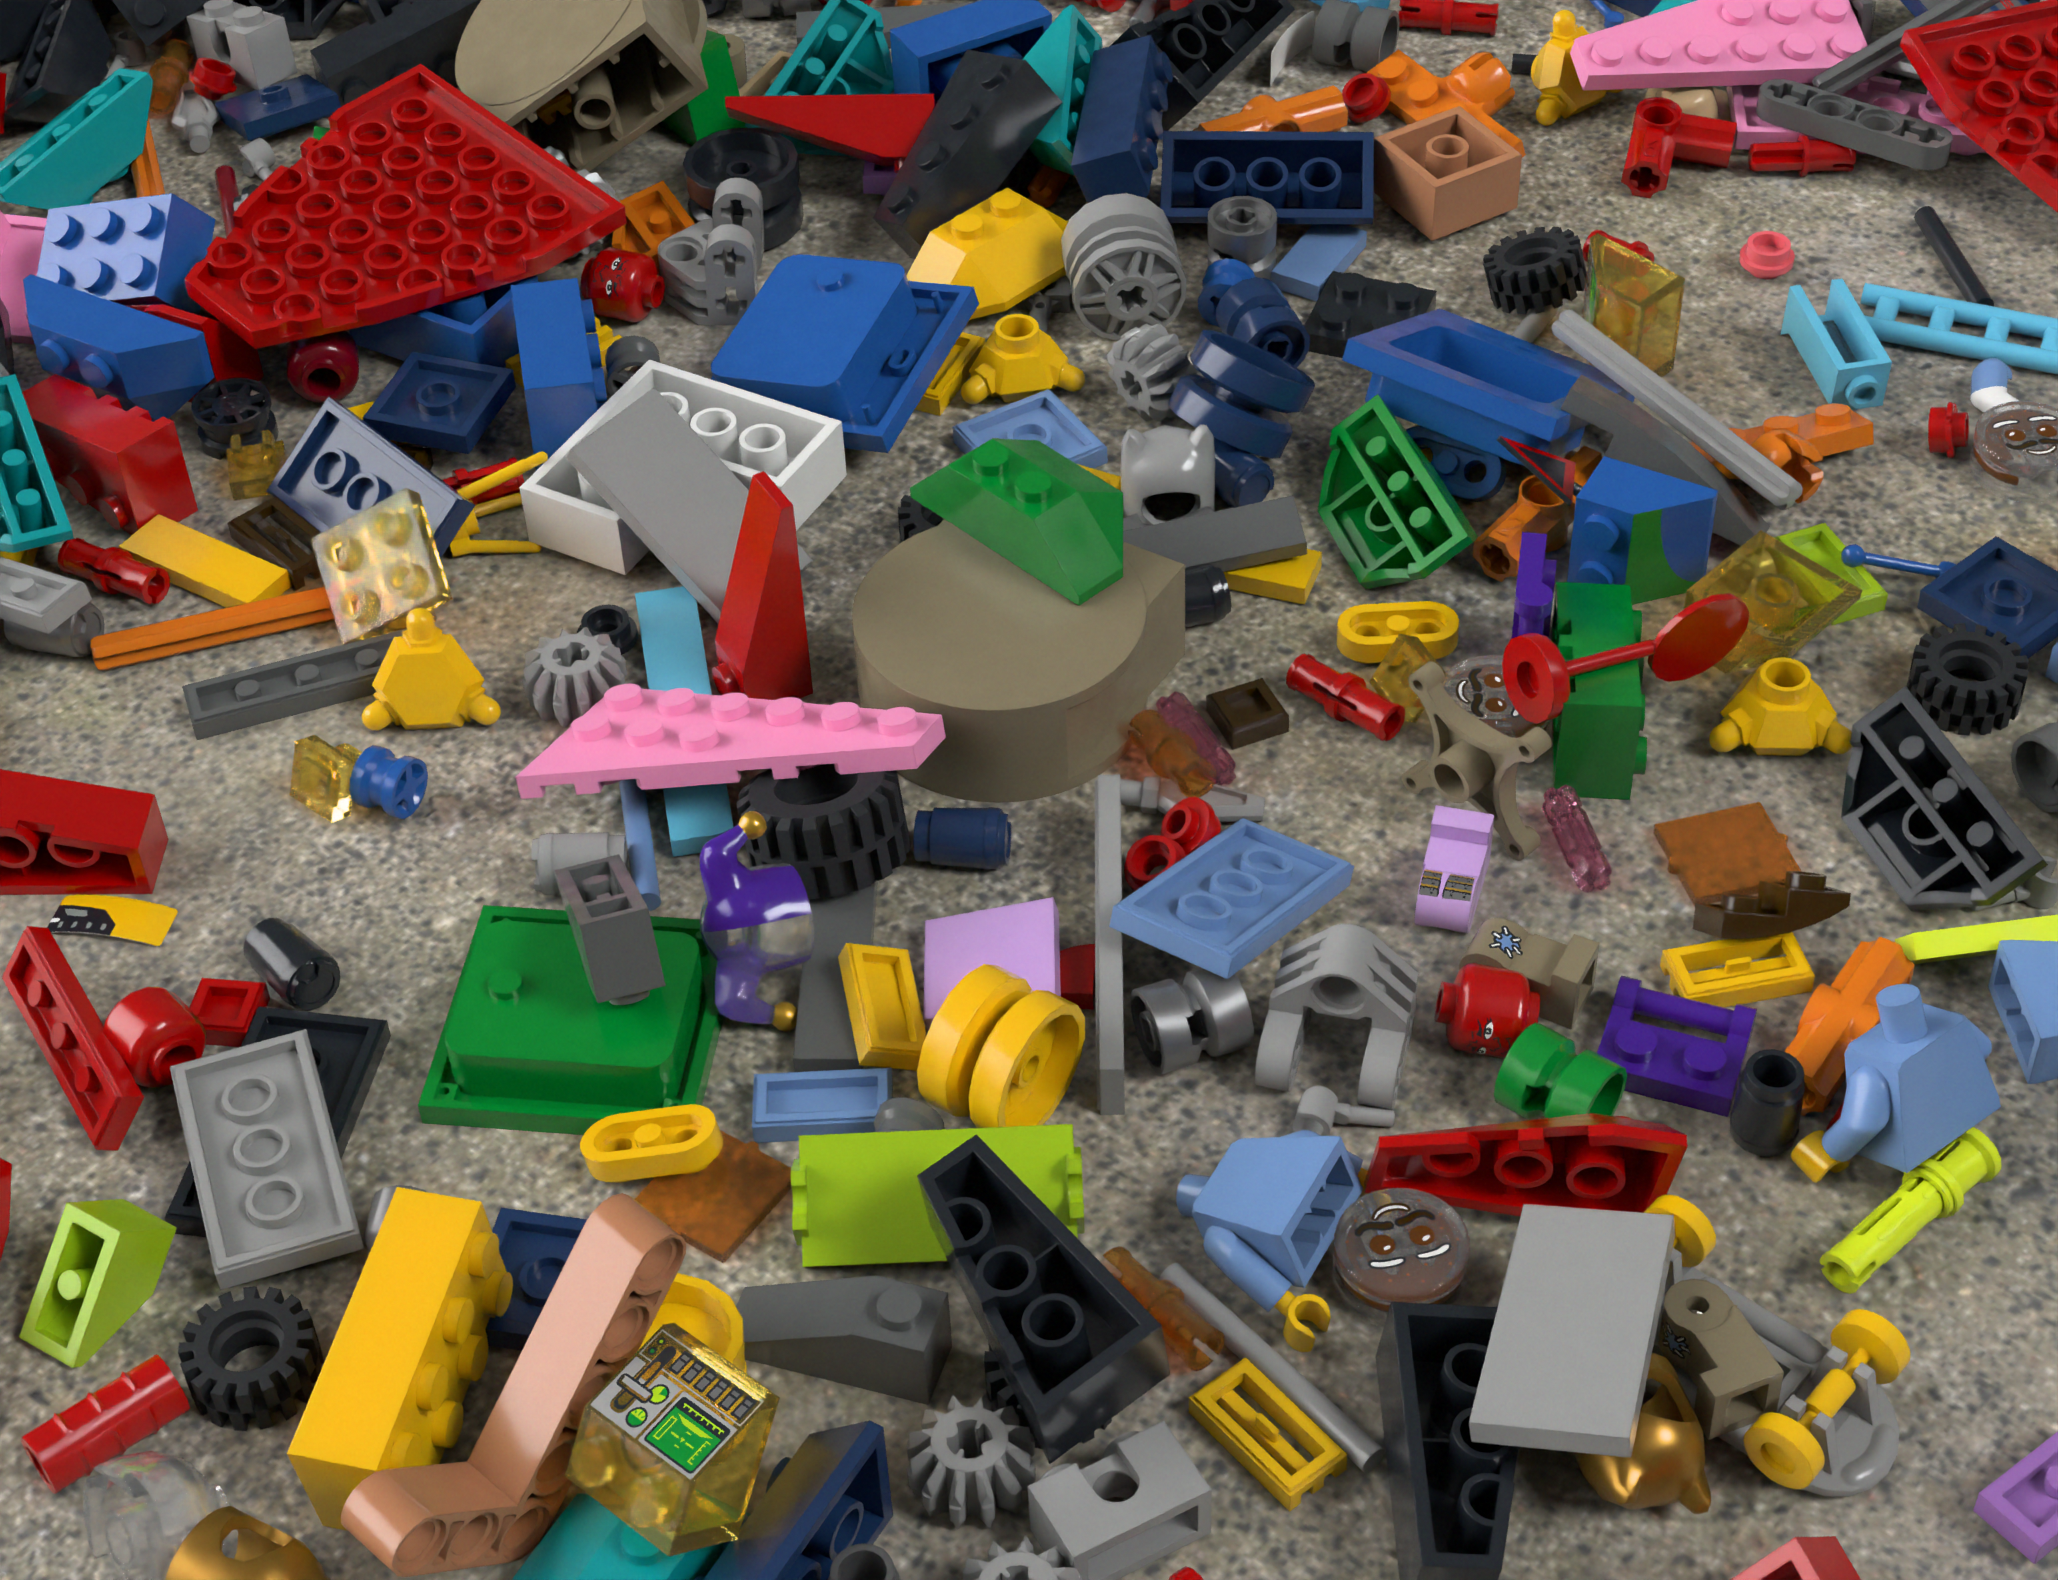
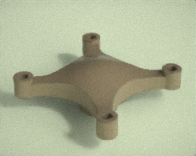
[1402,661,1552,861]

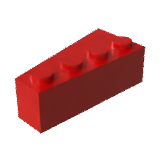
[22,374,198,535]
[0,769,169,895]

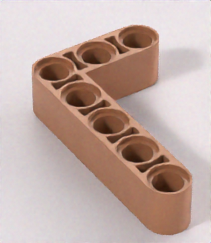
[341,1193,686,1577]

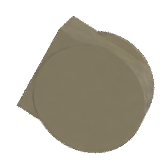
[455,0,708,172]
[852,519,1185,803]

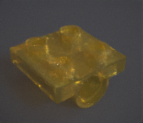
[310,488,453,645]

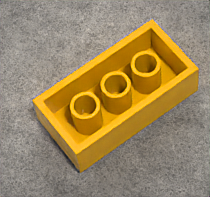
[287,1187,513,1531]

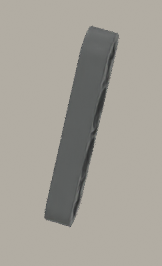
[1756,79,1953,170]

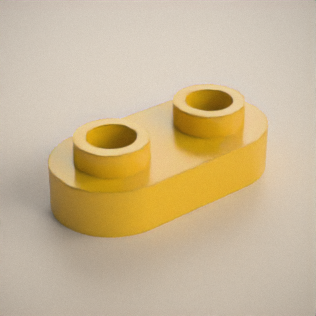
[1336,601,1459,664]
[580,1104,723,1183]

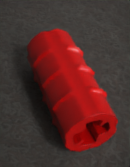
[20,1354,190,1494]

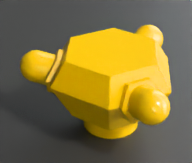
[1531,10,1624,126]
[961,314,1085,404]
[362,608,501,731]
[1709,657,1853,756]

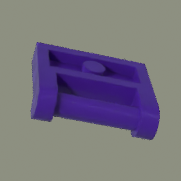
[1511,532,1557,639]
[1597,975,1757,1117]

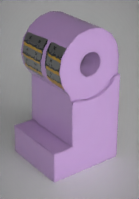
[1415,805,1494,934]

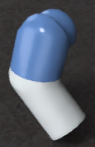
[1970,358,2029,420]

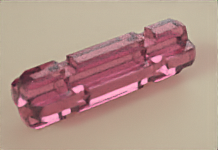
[1156,691,1236,786]
[1542,785,1612,893]

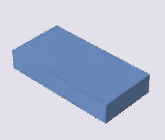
[1271,224,1367,302]
[752,1068,893,1143]

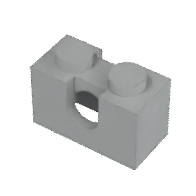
[187,0,298,90]
[1028,1421,1212,1580]

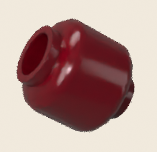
[286,330,359,403]

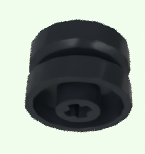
[683,128,804,250]

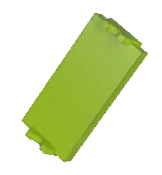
[791,1124,1085,1267]

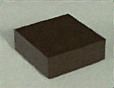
[1206,678,1289,750]

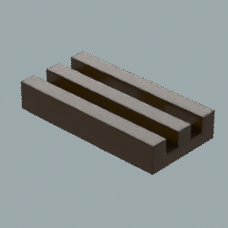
[227,497,344,591]

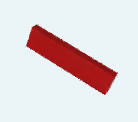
[2,926,144,1151]

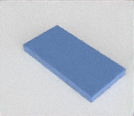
[1109,818,1354,979]

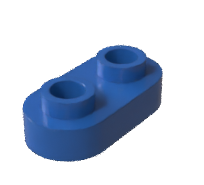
[1406,426,1506,502]

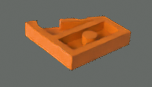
[612,181,695,272]

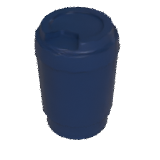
[1214,438,1274,508]
[914,807,1012,870]

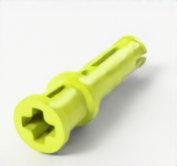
[1819,1127,2002,1294]

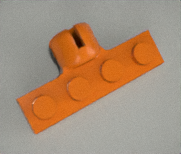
[1367,49,1526,157]
[1689,403,1874,503]

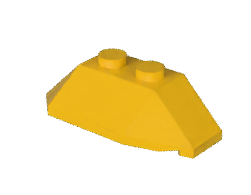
[906,188,1068,320]

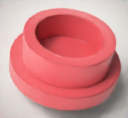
[1739,231,1795,279]

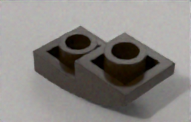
[1693,871,1851,939]

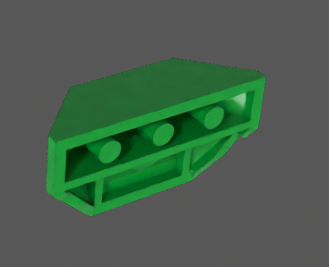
[1318,394,1478,589]
[910,438,1123,606]

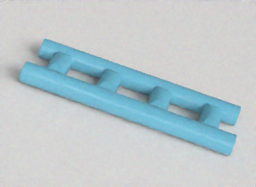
[1861,283,2058,374]

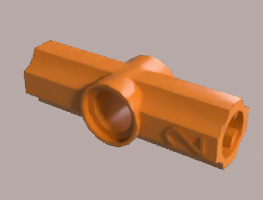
[1193,85,1348,132]
[1473,445,1602,582]
[1784,937,1915,1116]

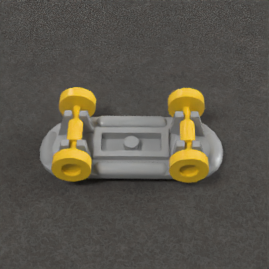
[1644,1194,1911,1497]

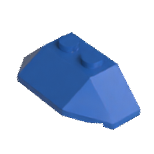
[23,274,214,422]

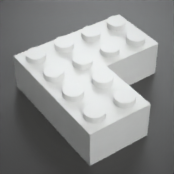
[519,360,847,575]

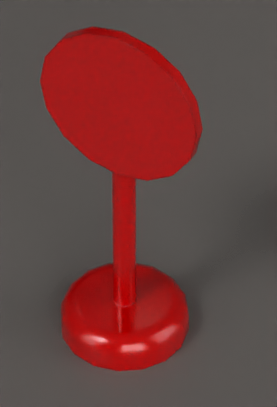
[1502,593,1750,724]

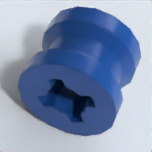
[1198,259,1255,327]
[349,745,428,819]

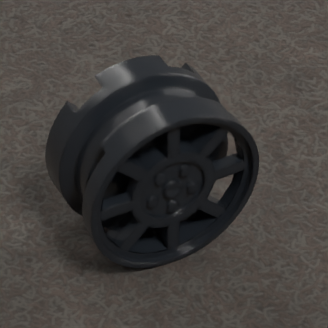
[191,378,279,461]

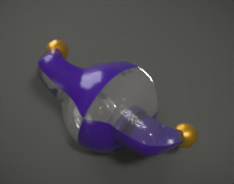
[699,811,814,1031]

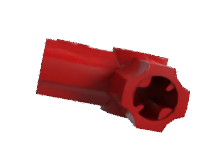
[1621,97,1737,198]

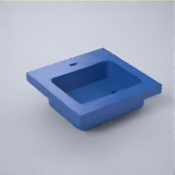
[711,254,979,453]
[1342,308,1635,465]

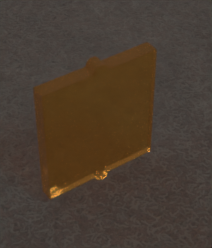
[1653,802,1801,907]
[635,1130,792,1263]

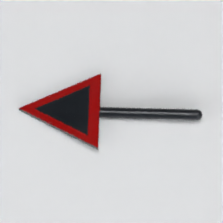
[1497,436,1583,506]

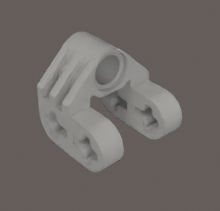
[657,177,764,325]
[1255,924,1419,1110]

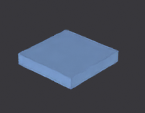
[953,389,1108,469]

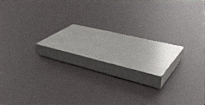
[566,388,813,624]
[170,1029,364,1290]
[1469,1204,1675,1458]

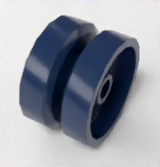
[1168,330,1315,459]

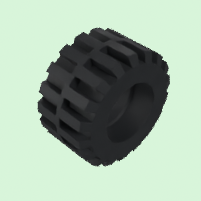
[737,764,911,899]

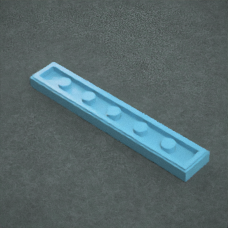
[635,586,734,857]

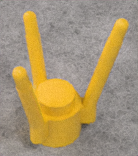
[448,451,548,557]

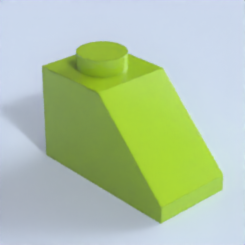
[19,1199,177,1368]

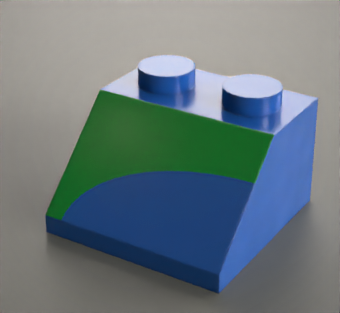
[1567,456,1718,605]

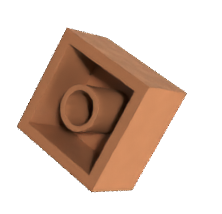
[1373,106,1522,241]

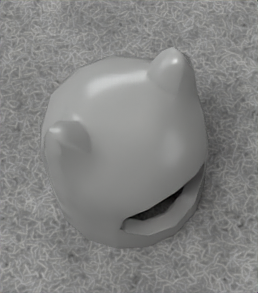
[1121,424,1215,525]

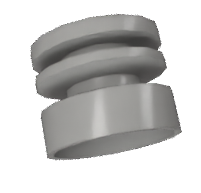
[1061,193,1186,341]

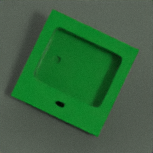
[418,905,743,1135]

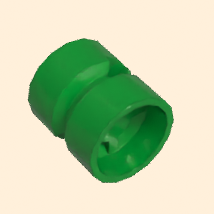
[1494,1022,1627,1120]

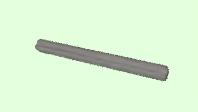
[1552,310,1803,510]

